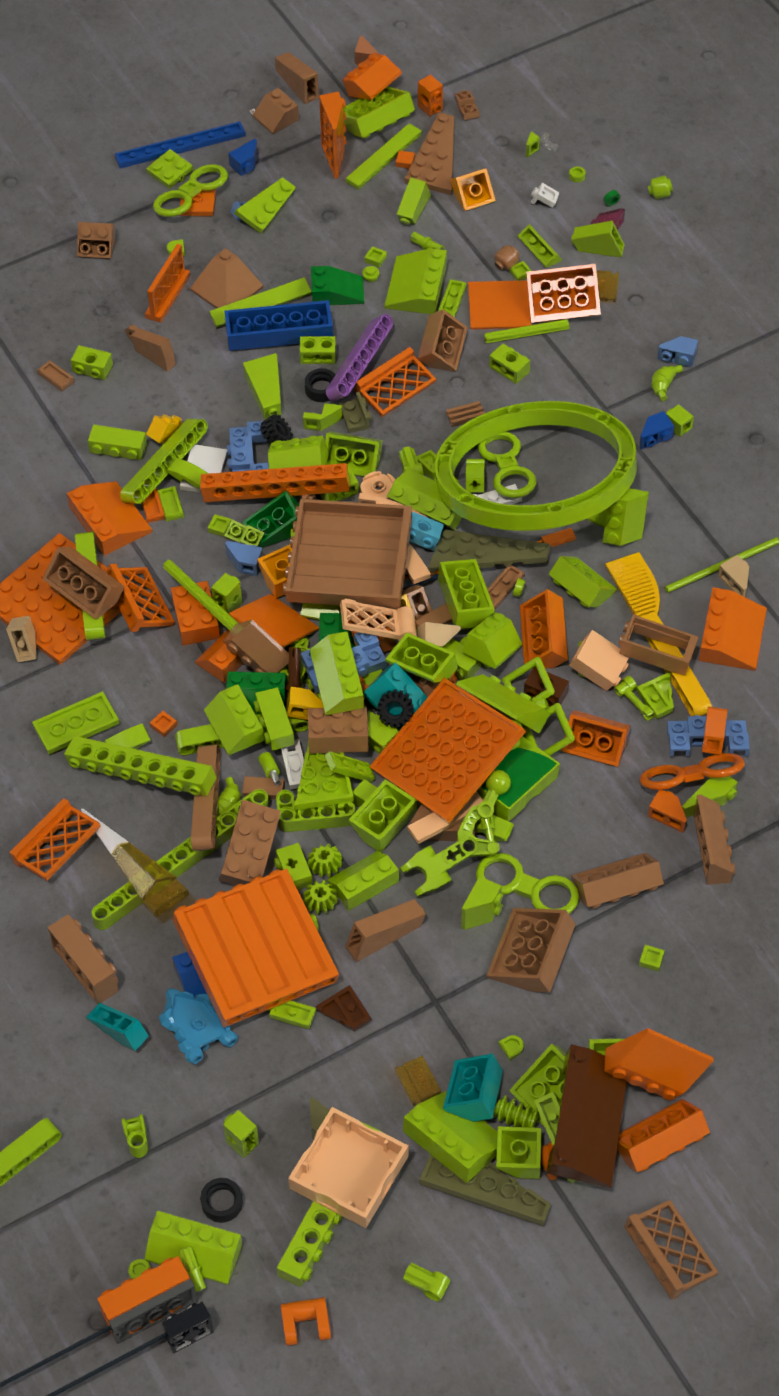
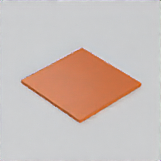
[468,280,531,329]
[229,594,319,647]

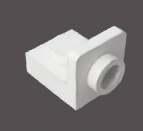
[531,183,559,208]

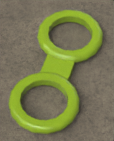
[153,164,228,217]
[478,432,537,498]
[476,853,579,914]

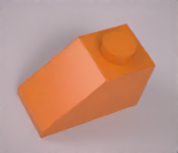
[648,790,687,833]

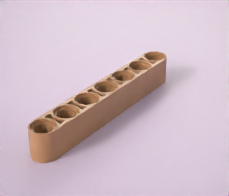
[191,744,221,851]

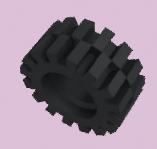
[260,414,293,444]
[377,689,413,727]

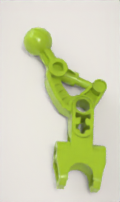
[400,770,511,897]

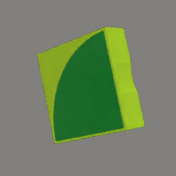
[477,736,560,821]

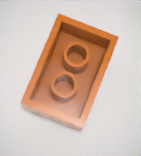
[171,581,220,646]

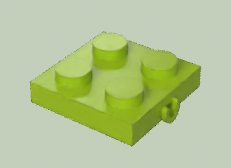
[146,149,194,189]

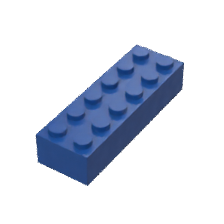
[225,300,333,351]

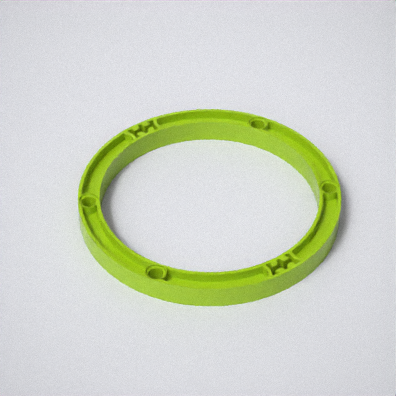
[435,401,637,531]

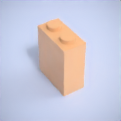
[569,630,629,691]

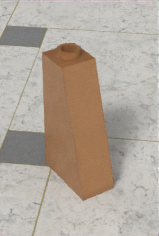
[275,52,319,104]
[345,899,426,962]

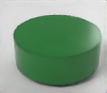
[603,190,621,206]

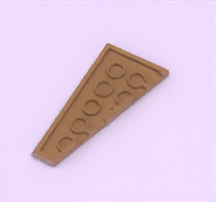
[405,112,454,195]

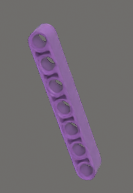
[326,314,393,402]

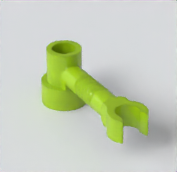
[614,675,654,721]

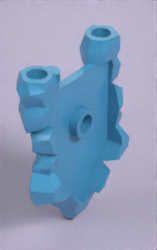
[159,988,238,1065]

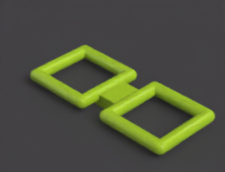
[502,657,575,756]

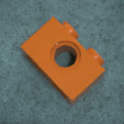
[418,74,443,117]

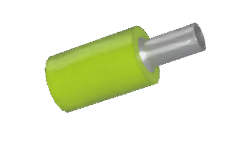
[258,752,281,786]

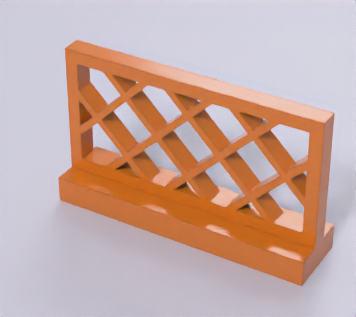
[145,244,190,323]
[354,347,436,417]
[106,564,175,632]
[9,798,101,881]

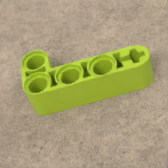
[276,790,356,832]

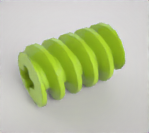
[492,1095,540,1128]

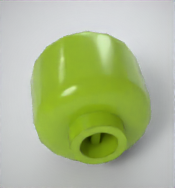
[648,175,673,200]

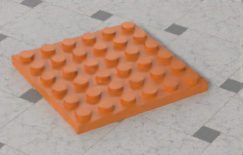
[0,533,140,665]
[369,678,526,823]

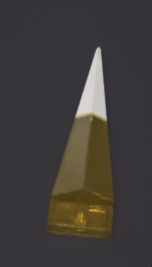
[81,809,189,917]

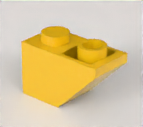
[146,414,183,443]

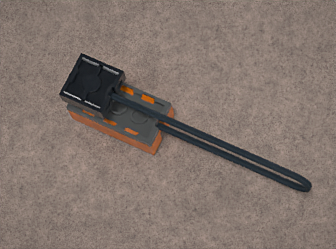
[0,1256,214,1396]

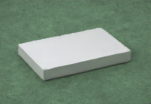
[180,445,227,493]

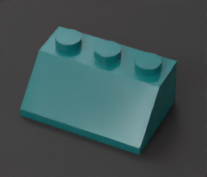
[363,662,428,731]
[443,1053,503,1122]

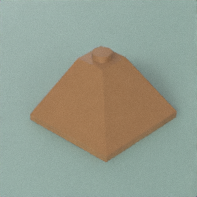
[190,248,263,309]

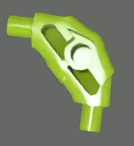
[651,365,683,401]
[217,777,242,817]

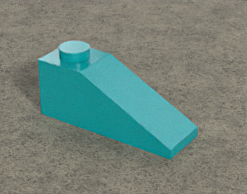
[86,1003,149,1051]

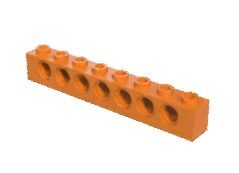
[200,463,350,502]

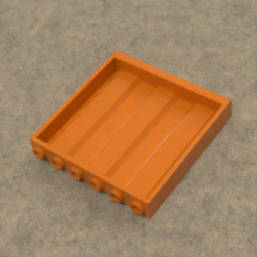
[172,868,339,1028]

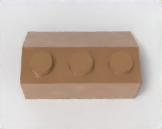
[417,309,468,372]
[223,620,289,673]

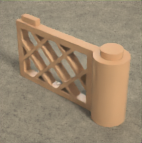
[340,598,417,641]

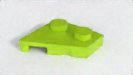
[636,672,674,719]

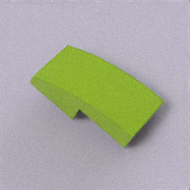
[167,458,209,489]
[224,520,265,546]
[105,724,151,749]

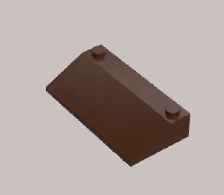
[546,1044,627,1188]

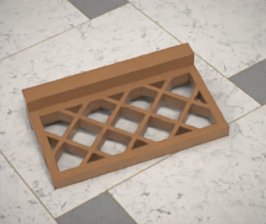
[624,1200,718,1300]

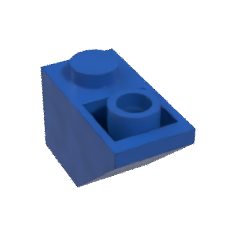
[639,411,674,449]

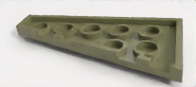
[429,529,550,573]
[419,1154,551,1226]

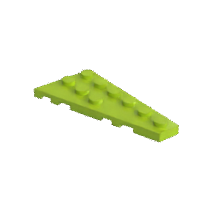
[294,739,354,810]

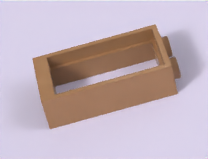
[618,615,699,676]

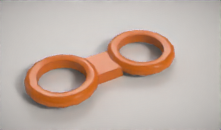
[639,753,745,790]

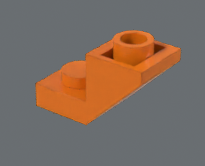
[702,707,728,755]

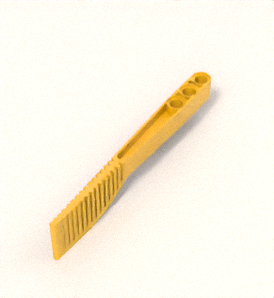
[605,552,712,716]

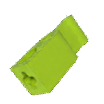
[466,459,485,492]

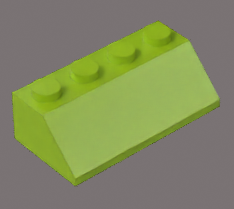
[387,468,462,531]
[438,559,495,629]
[310,632,364,715]
[144,1211,243,1285]

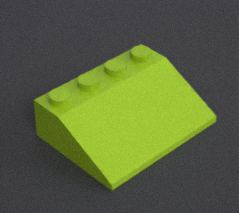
[343,86,415,139]
[384,248,447,314]
[456,674,551,733]
[509,1044,566,1127]
[403,1091,498,1183]

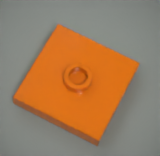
[180,189,216,216]

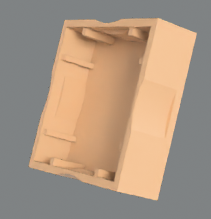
[288,1107,409,1228]

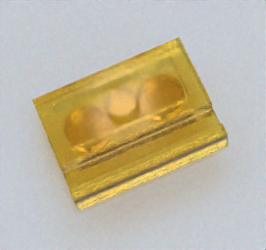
[597,270,619,302]
[395,1056,441,1106]

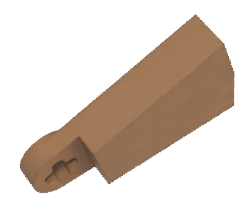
[125,324,176,372]

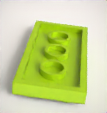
[32,691,120,755]

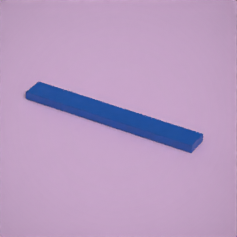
[115,121,246,169]

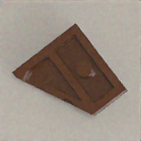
[316,985,372,1031]

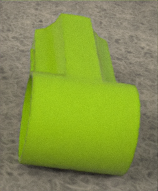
[399,446,424,475]
[403,1262,451,1302]

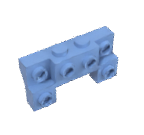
[227,421,269,472]
[301,627,387,693]
[667,715,750,756]

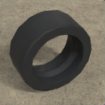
[304,368,336,402]
[200,1178,243,1223]

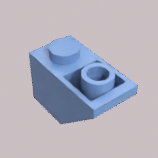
[657,336,698,367]
[225,541,263,576]

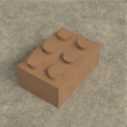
[308,707,368,754]

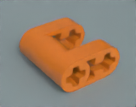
[280,1297,331,1346]

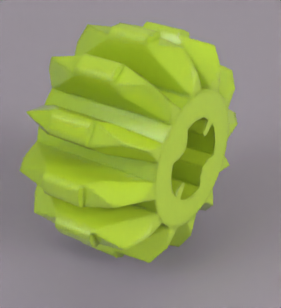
[308,843,342,878]
[303,880,338,915]

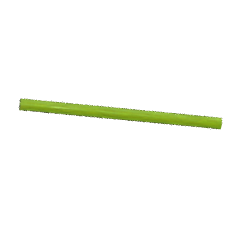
[664,537,779,593]

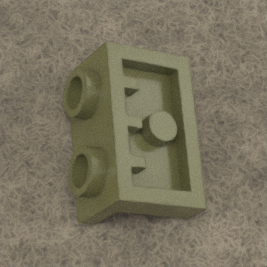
[339,392,372,434]

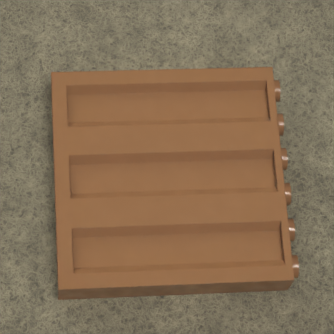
[283,499,412,609]

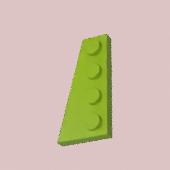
[234,177,296,233]

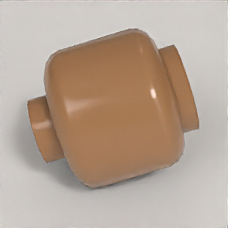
[494,245,520,271]

